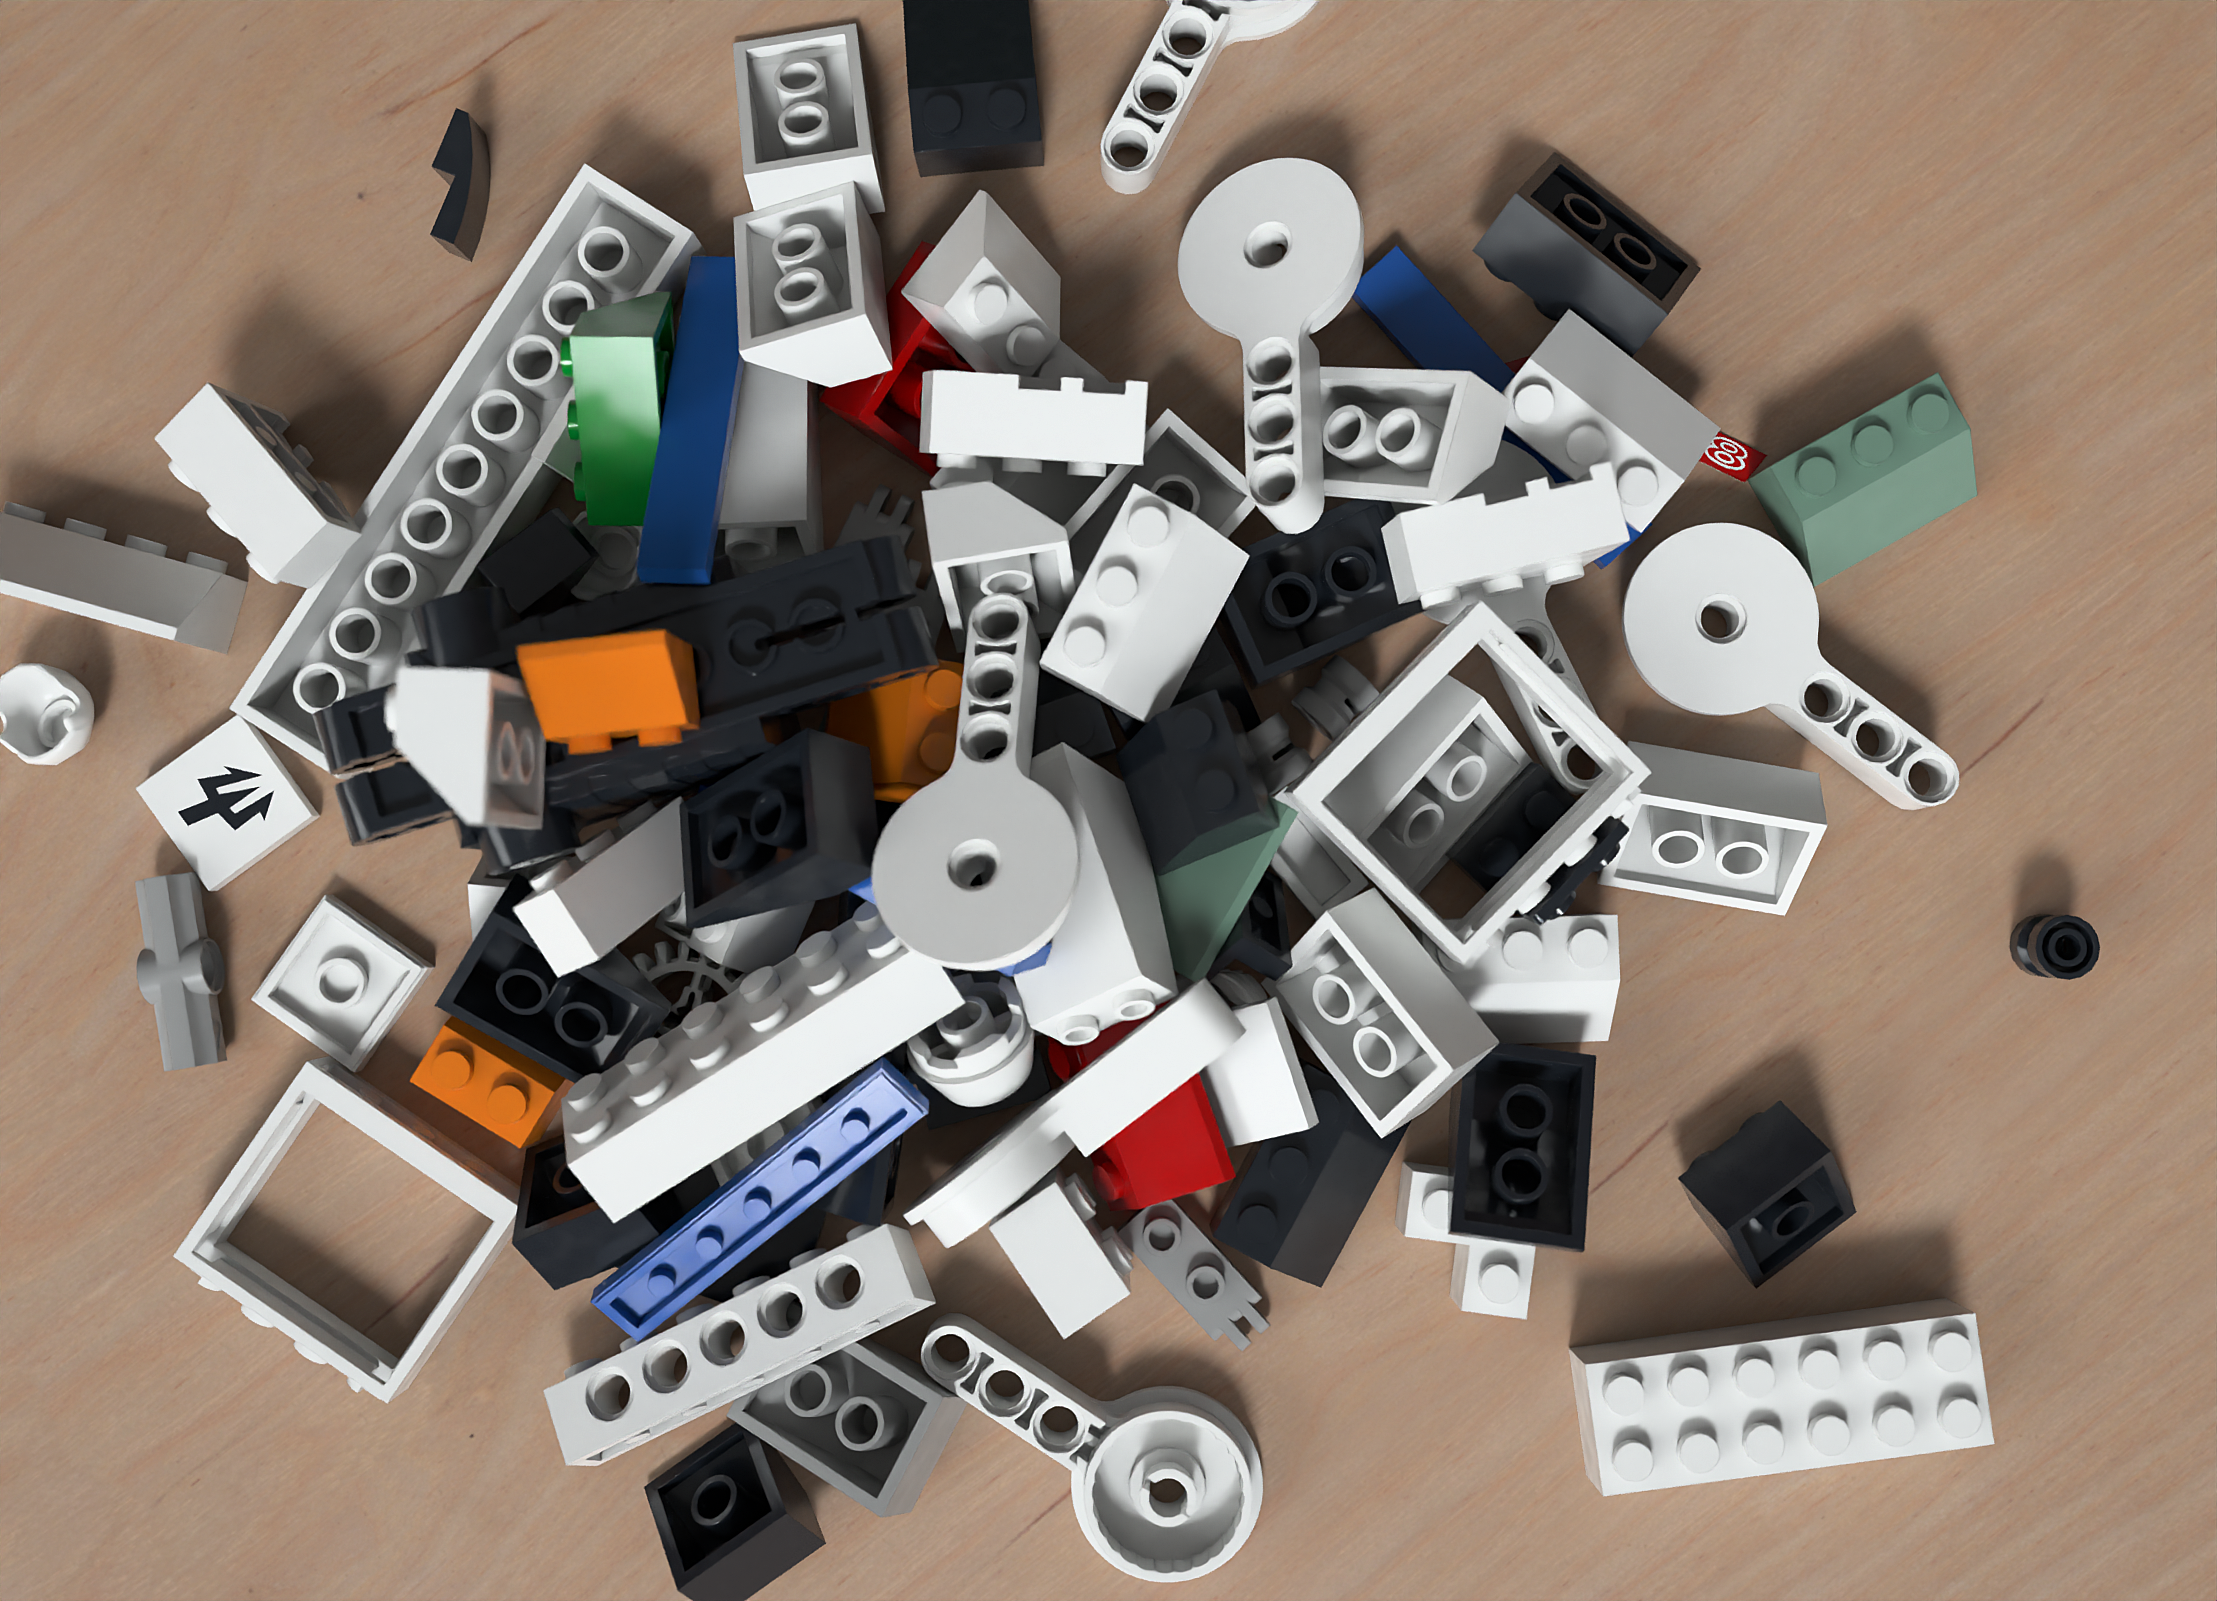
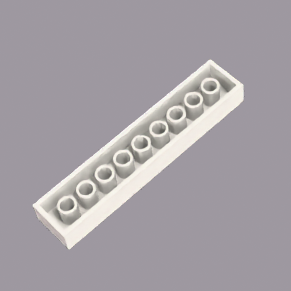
[229,163,707,780]

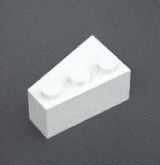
[919,370,1148,477]
[154,383,363,589]
[1381,461,1630,610]
[513,796,684,977]

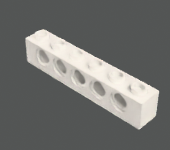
[543,1223,936,1466]

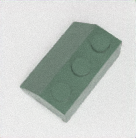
[1747,372,1977,588]
[1150,796,1299,982]

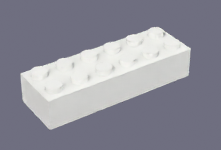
[561,901,965,1223]
[1569,1298,1994,1496]

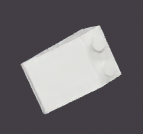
[733,23,885,214]

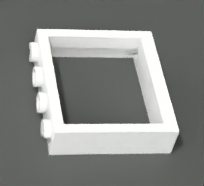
[1283,600,1652,964]
[173,1056,520,1403]

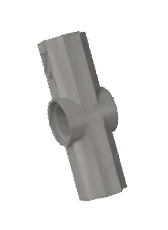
[135,872,227,1072]

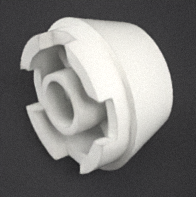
[906,974,1035,1107]

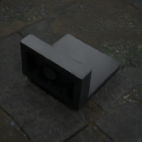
[1445,762,1629,926]

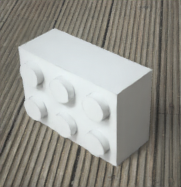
[1261,887,1500,1138]

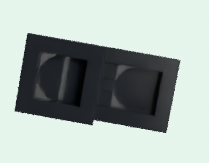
[430,108,490,262]

